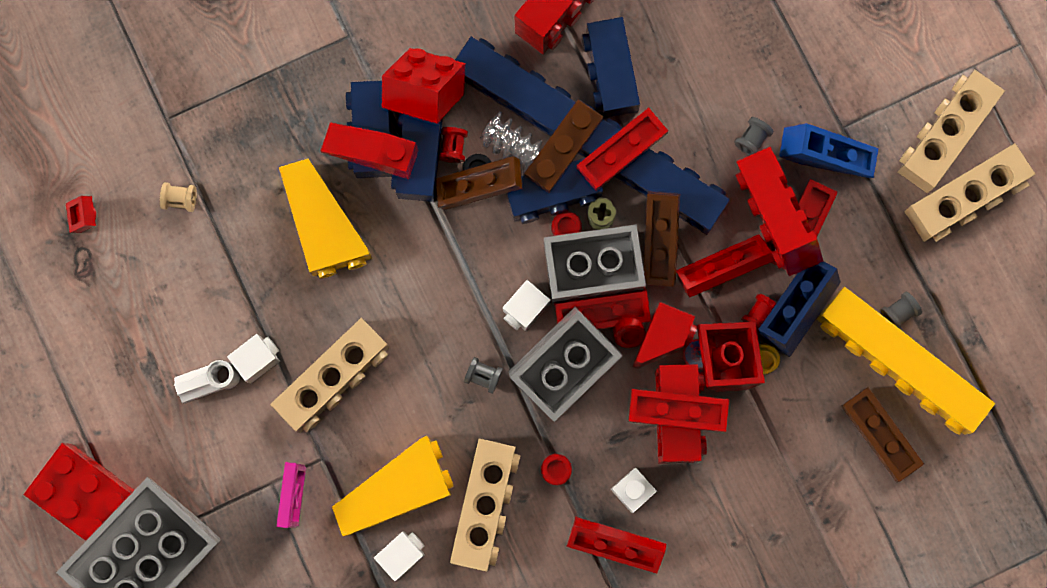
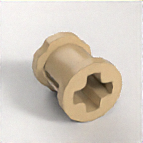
[160,182,197,212]

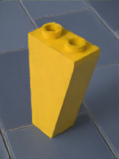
[279,159,372,279]
[332,436,454,537]

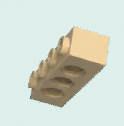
[898,70,1005,193]
[904,143,1035,242]
[270,317,390,433]
[450,439,520,572]

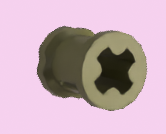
[587,198,616,230]

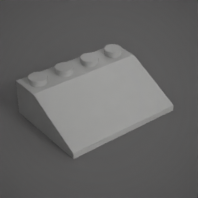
[56,477,221,588]

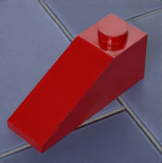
[321,122,418,179]

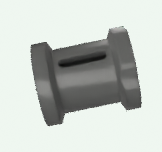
[734,117,774,156]
[880,291,922,329]
[464,357,503,394]

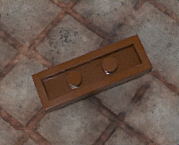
[524,99,603,193]
[436,156,522,210]
[644,191,680,287]
[841,387,924,483]

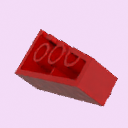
[735,146,823,276]

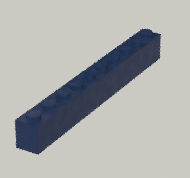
[455,36,730,235]

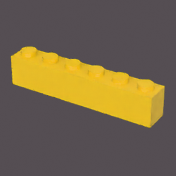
[817,286,995,435]

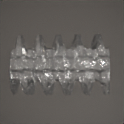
[480,111,543,175]

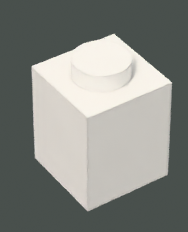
[503,280,551,331]
[227,334,280,384]
[611,468,657,513]
[374,531,425,581]

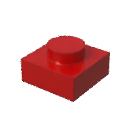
[66,196,96,233]

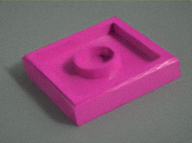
[276,462,306,528]

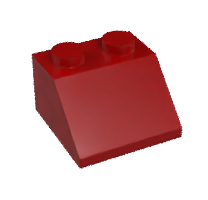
[632,302,697,369]
[697,322,765,392]

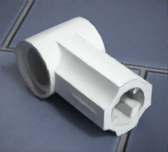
[174,360,241,403]

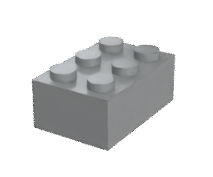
[543,224,646,304]
[508,307,622,422]

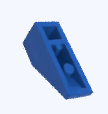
[779,123,879,178]

